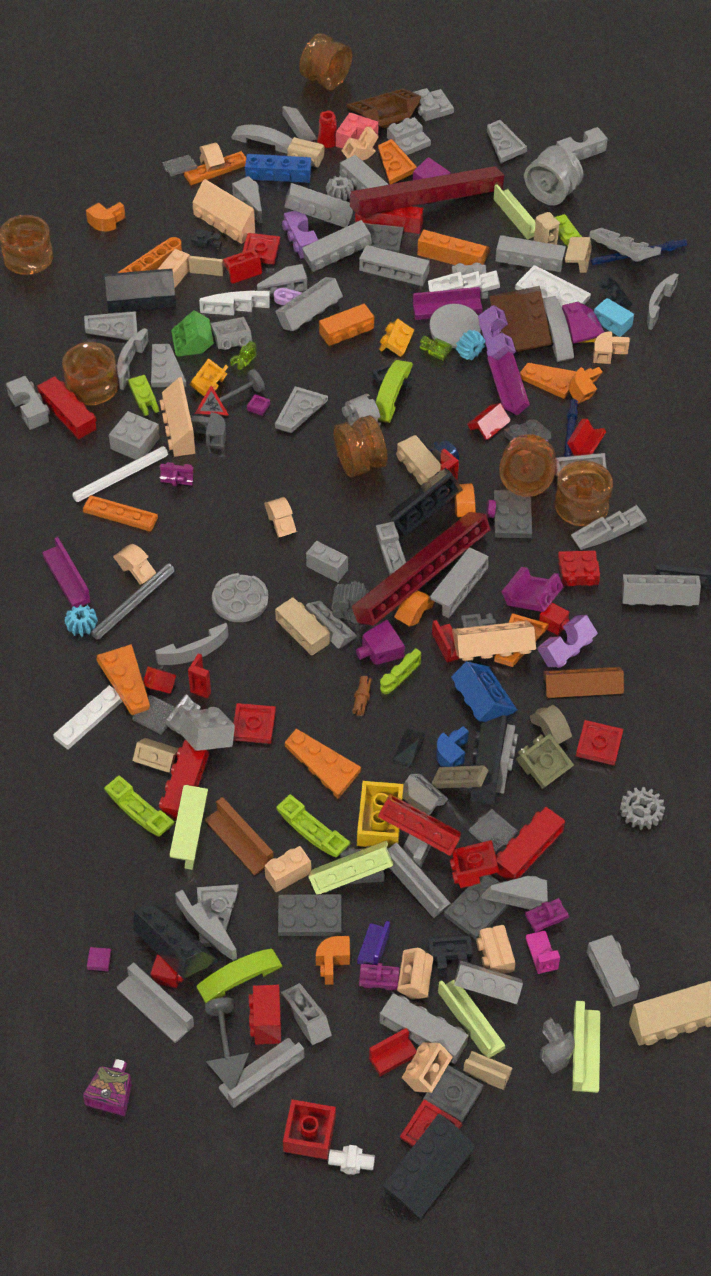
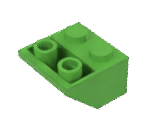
[171,310,214,356]

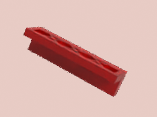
[377,794,461,856]

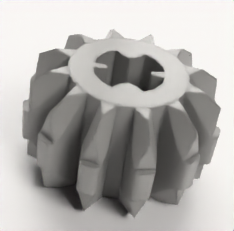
[326,175,354,201]

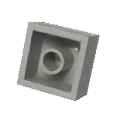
[109,411,160,460]
[180,707,235,751]

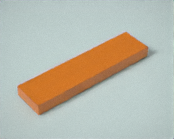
[184,151,246,185]
[83,495,158,532]

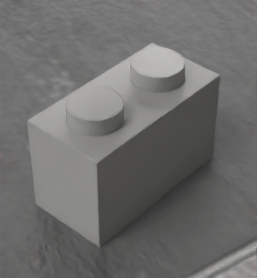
[306,541,348,582]

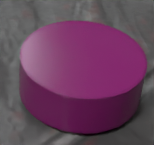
[486,499,496,518]

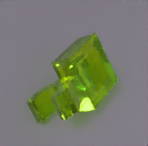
[419,336,452,360]
[230,341,256,370]

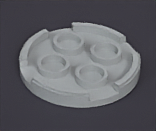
[429,304,481,349]
[212,573,268,622]

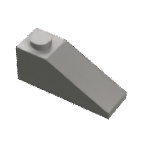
[232,176,262,224]
[257,264,307,297]
[482,876,548,910]
[281,983,332,1045]

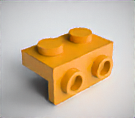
[379,319,414,357]
[189,358,228,396]

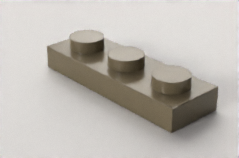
[432,765,488,788]

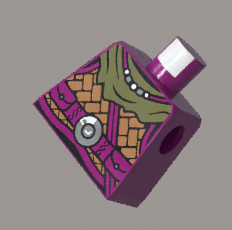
[83,1059,131,1116]

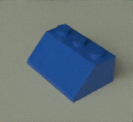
[451,661,517,722]

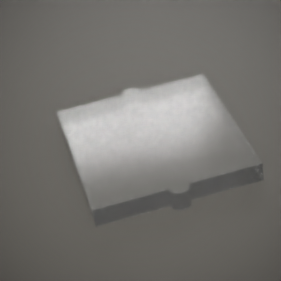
[162,155,197,176]
[132,695,175,735]
[469,809,518,853]

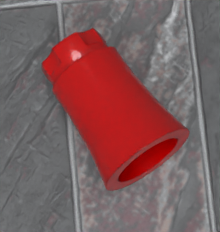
[317,110,337,148]

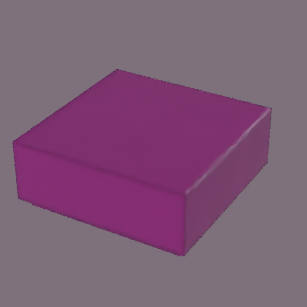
[247,394,271,416]
[87,947,112,971]

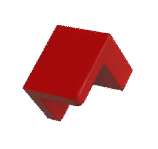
[143,666,176,693]

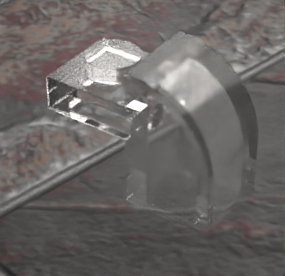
[540,1018,574,1074]

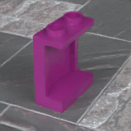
[502,567,563,612]

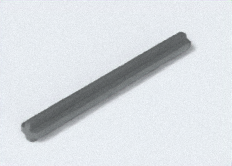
[91,563,174,640]

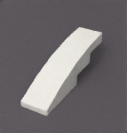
[428,271,500,292]
[199,291,270,315]

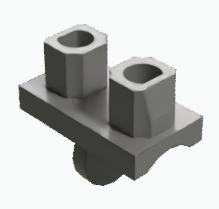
[165,694,201,734]

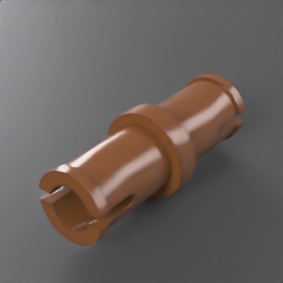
[352,676,372,716]

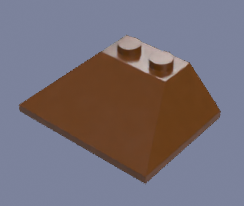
[346,88,421,128]
[489,286,551,352]

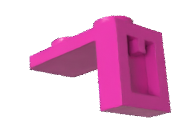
[525,931,560,974]

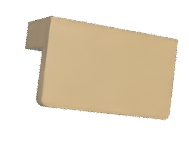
[565,237,592,273]
[189,256,225,276]
[133,738,178,773]
[463,1051,512,1090]

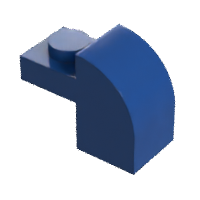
[436,726,469,767]

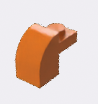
[86,202,125,231]
[569,367,603,404]
[454,483,476,517]
[395,590,435,626]
[316,936,350,985]

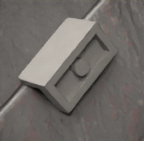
[403,774,448,815]
[403,834,431,869]

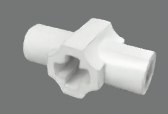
[328,1145,375,1175]

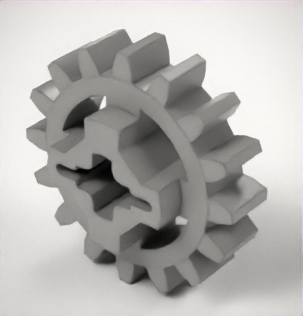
[620,787,665,830]

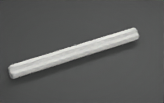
[72,446,168,502]

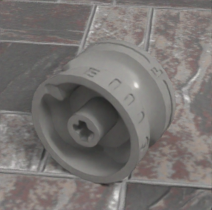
[524,145,583,205]

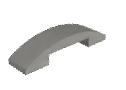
[231,125,293,153]
[647,273,679,330]
[543,296,574,362]
[117,328,149,390]
[376,521,406,575]
[155,623,228,665]

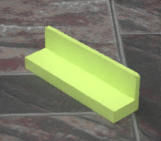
[494,185,535,239]
[170,785,208,870]
[309,841,394,895]
[438,980,505,1058]
[572,1001,600,1093]

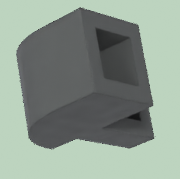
[191,412,226,447]

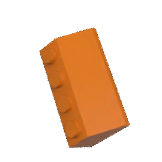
[417,230,491,265]

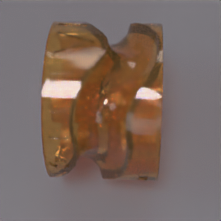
[299,33,352,90]
[0,215,53,275]
[62,342,118,405]
[333,415,387,477]
[499,434,556,497]
[555,460,613,526]

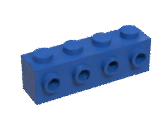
[245,154,311,183]

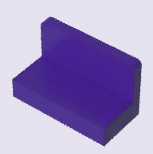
[357,921,390,965]

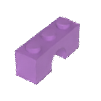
[282,211,318,258]
[478,305,516,360]
[537,615,598,668]

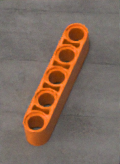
[118,237,182,273]

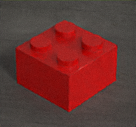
[249,985,281,1045]
[283,1099,336,1160]

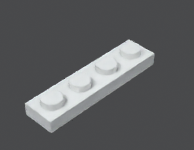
[53,685,123,749]

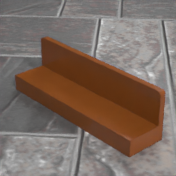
[543,667,624,698]
[205,797,274,875]

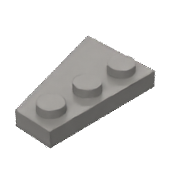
[487,120,527,163]
[84,312,137,340]
[151,344,187,387]
[275,386,328,433]
[496,724,518,793]
[197,884,239,947]

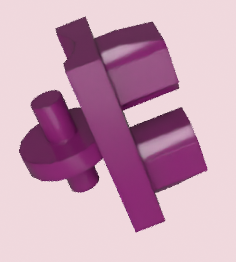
[160,462,193,486]
[525,898,569,932]
[359,963,399,990]

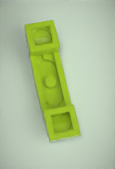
[376,360,413,423]
[104,776,174,837]
[276,794,350,857]
[197,949,282,1003]

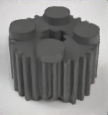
[331,581,369,624]

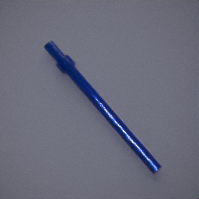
[591,239,687,265]
[561,399,578,485]

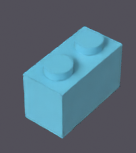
[594,298,634,337]

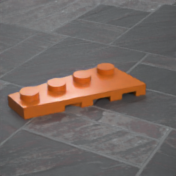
[97,644,150,715]
[285,729,361,799]

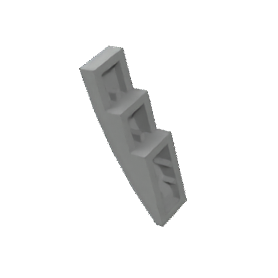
[571,505,647,550]
[175,890,237,960]

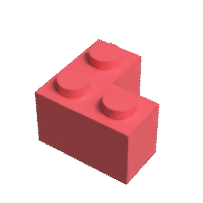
[336,113,378,149]

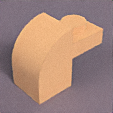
[342,126,378,161]
[199,142,225,172]
[593,332,629,364]
[264,497,297,537]
[113,544,156,585]

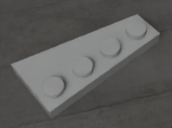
[589,228,661,262]

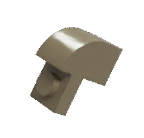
[530,705,572,744]

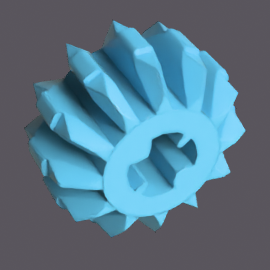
[456,329,485,360]
[65,604,98,637]

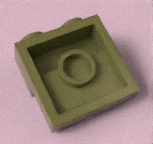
[516,733,574,789]

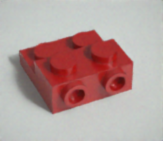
[558,551,600,586]
[450,840,499,888]

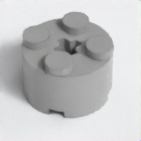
[342,394,381,435]

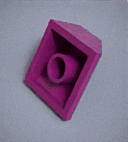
[562,301,604,343]

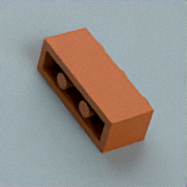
[319,303,374,346]

